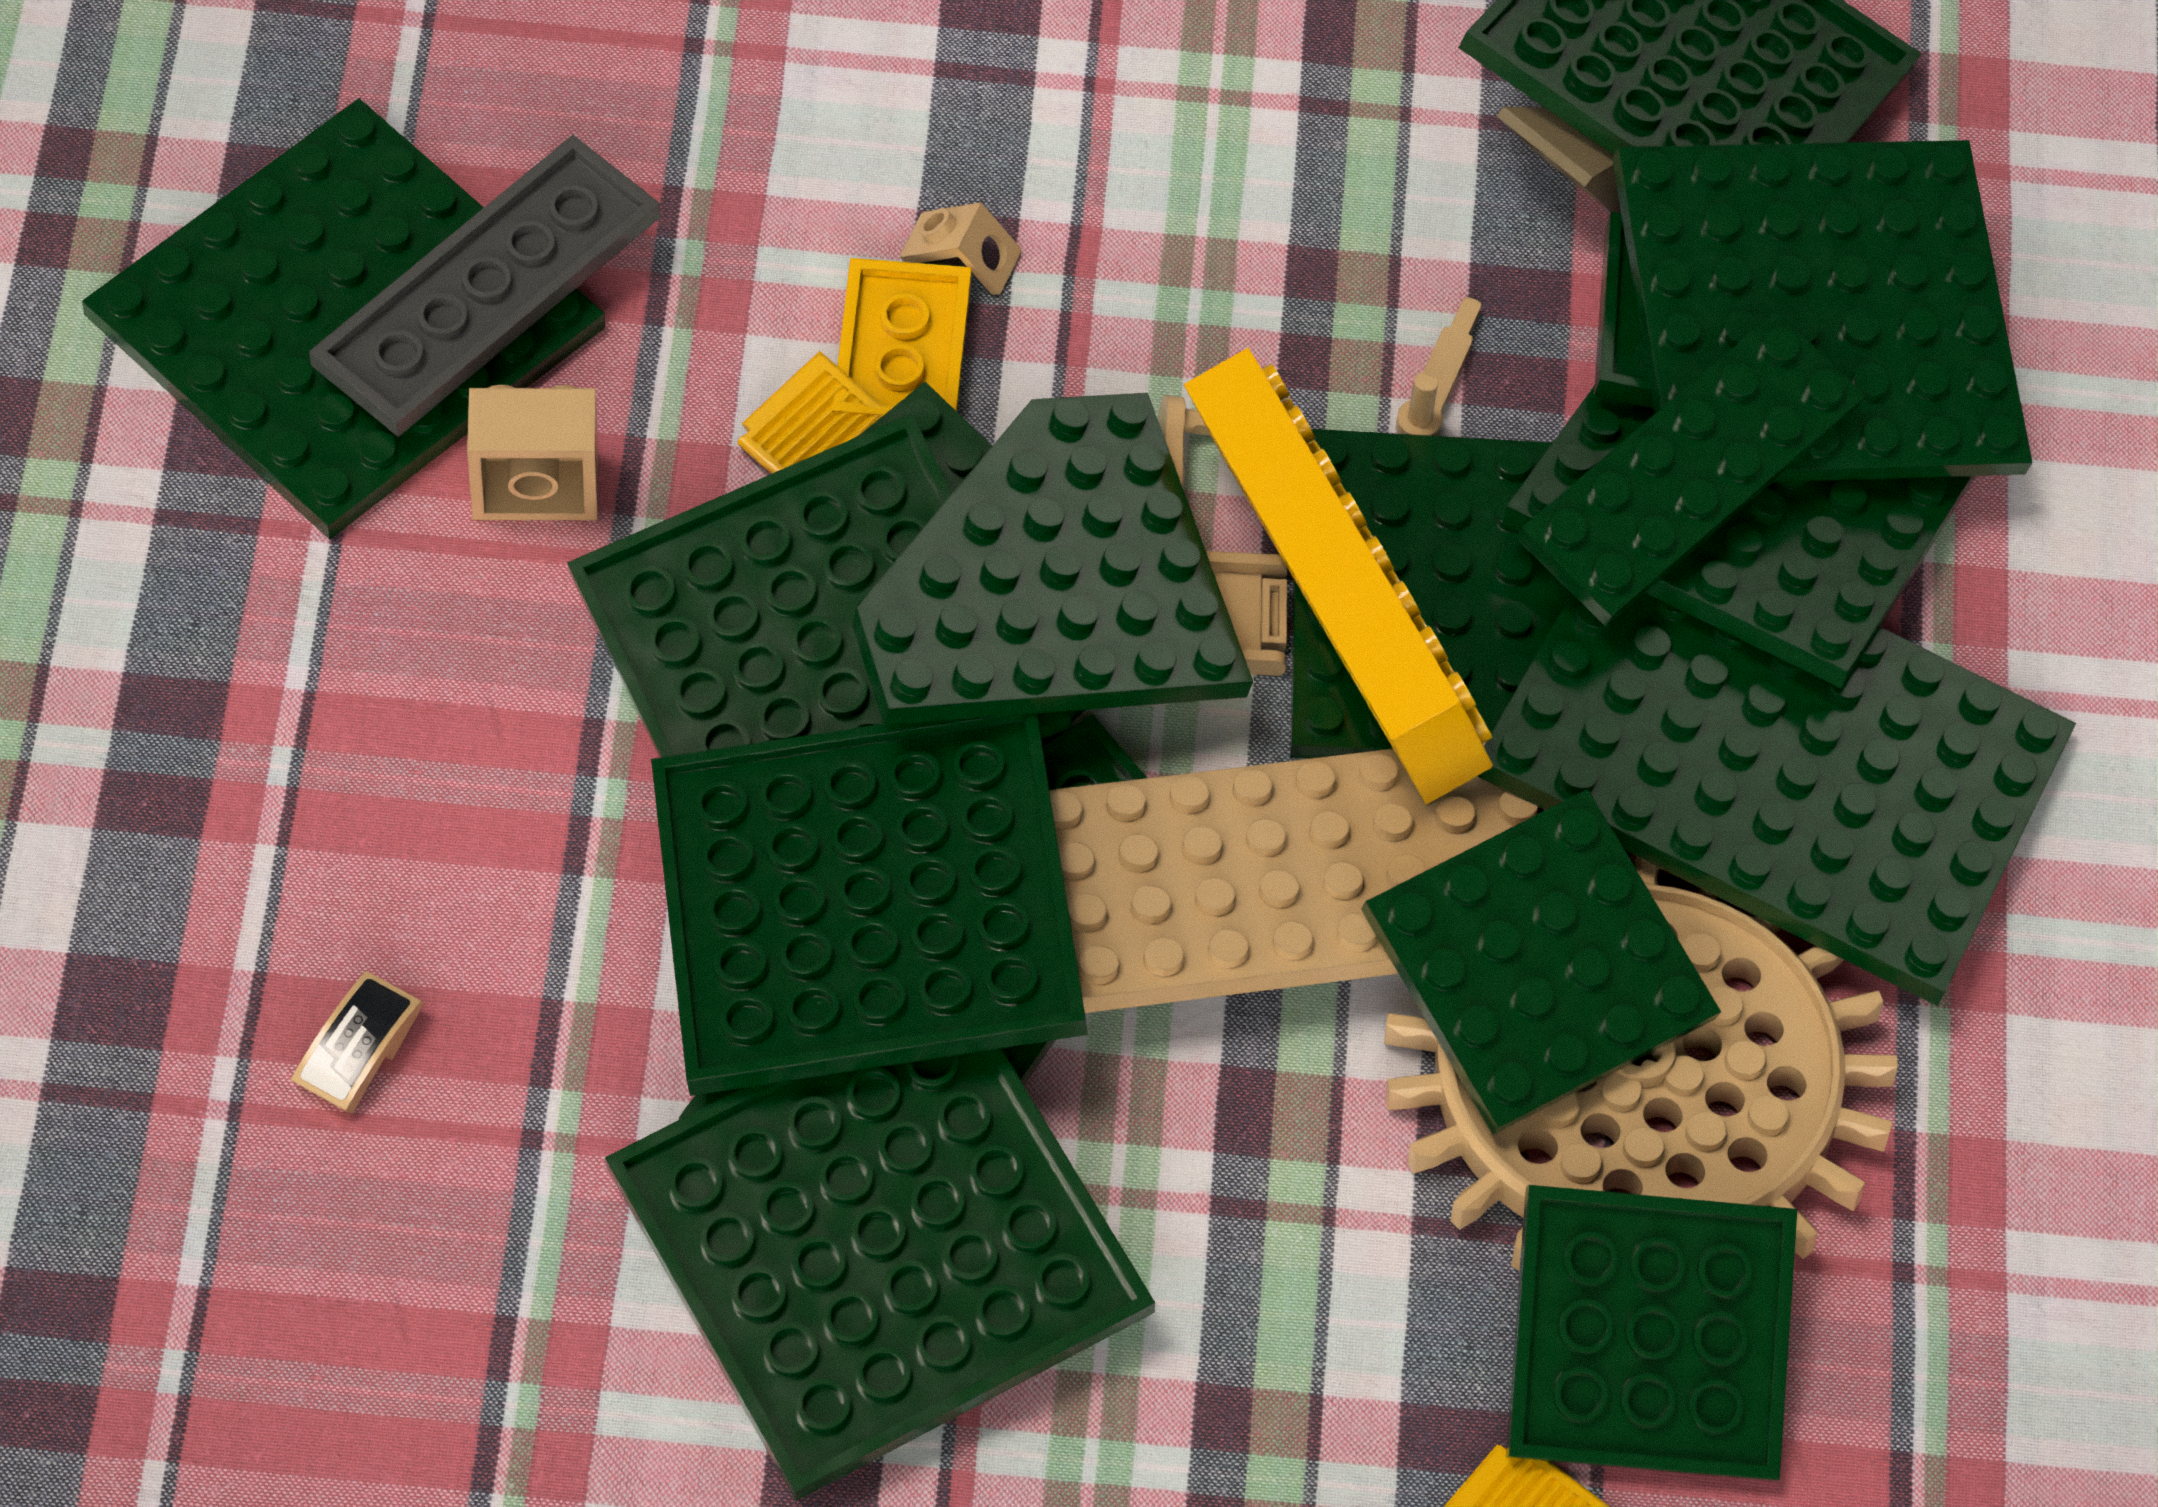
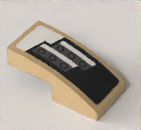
[290,971,424,1114]

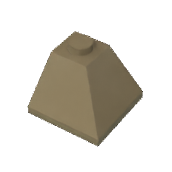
[1496,106,1620,212]

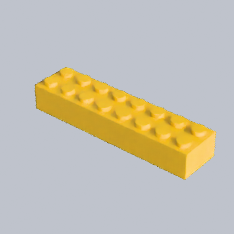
[1183,347,1493,805]

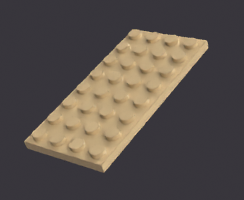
[1049,742,1545,1013]

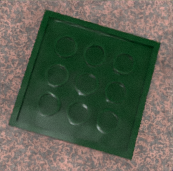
[1361,789,1721,1135]
[1506,1185,1798,1481]

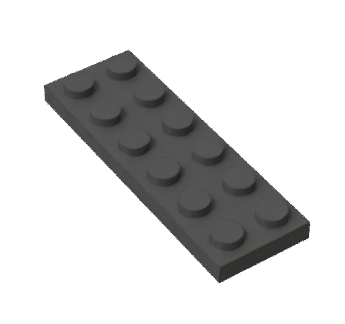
[309,135,661,437]

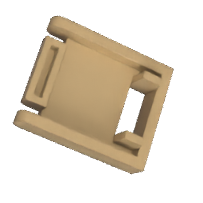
[1206,551,1287,676]

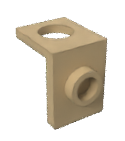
[900,202,1022,295]

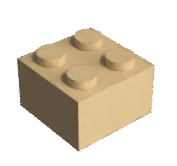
[467,385,599,520]

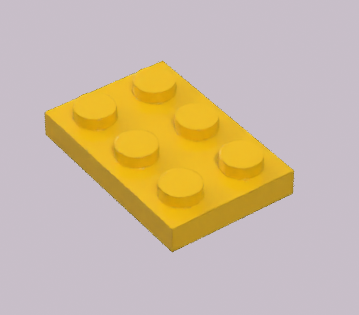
[832,258,972,417]

